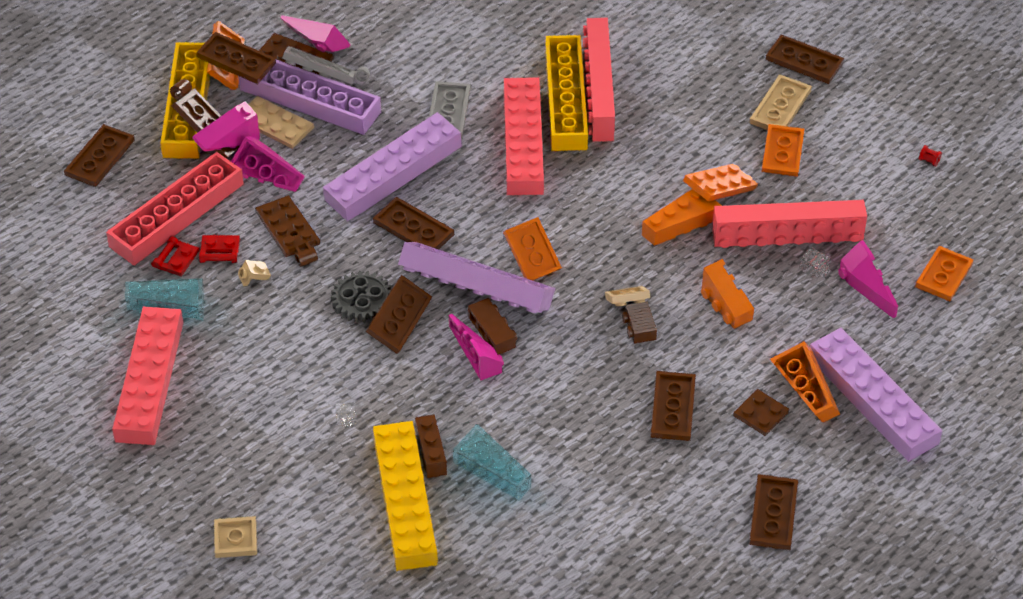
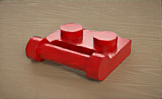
[199,235,240,263]
[151,236,199,277]

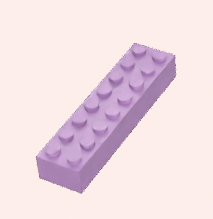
[238,60,381,135]
[323,112,462,221]
[398,242,555,313]
[810,328,942,462]

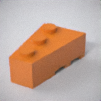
[701,259,754,329]

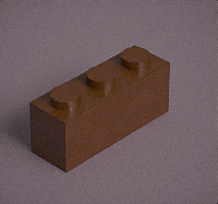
[468,298,517,355]
[415,414,447,478]

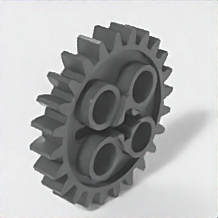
[331,271,392,323]

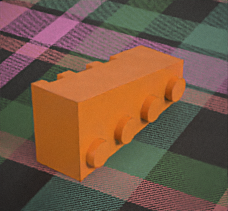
[642,189,722,246]
[770,341,840,423]

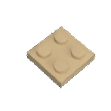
[605,286,650,306]
[214,516,257,558]

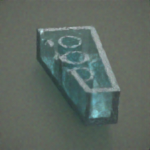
[125,278,205,321]
[453,424,531,501]

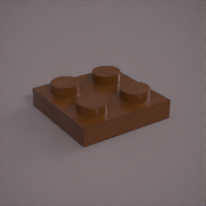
[733,389,789,436]

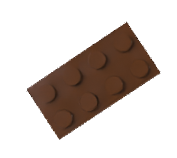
[196,32,276,85]
[259,33,334,75]
[765,34,844,84]
[64,124,135,187]
[373,197,455,249]
[366,275,432,354]
[650,371,696,441]
[749,474,798,551]

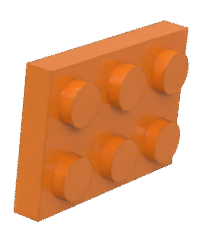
[762,124,805,177]
[503,217,562,281]
[915,246,974,301]

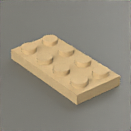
[750,74,812,130]
[248,96,314,149]

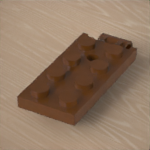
[170,79,240,159]
[255,195,321,267]

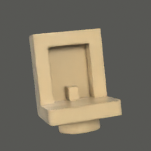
[238,260,271,286]

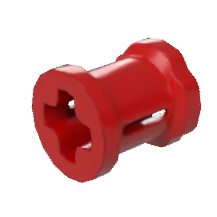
[919,145,942,167]

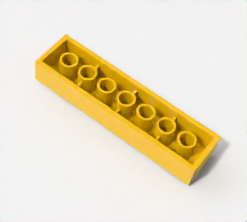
[545,35,588,151]
[160,42,210,159]
[373,421,438,571]

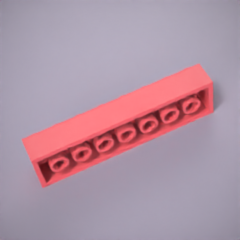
[583,18,615,142]
[504,78,544,195]
[106,152,244,266]
[712,200,867,248]
[113,307,183,445]

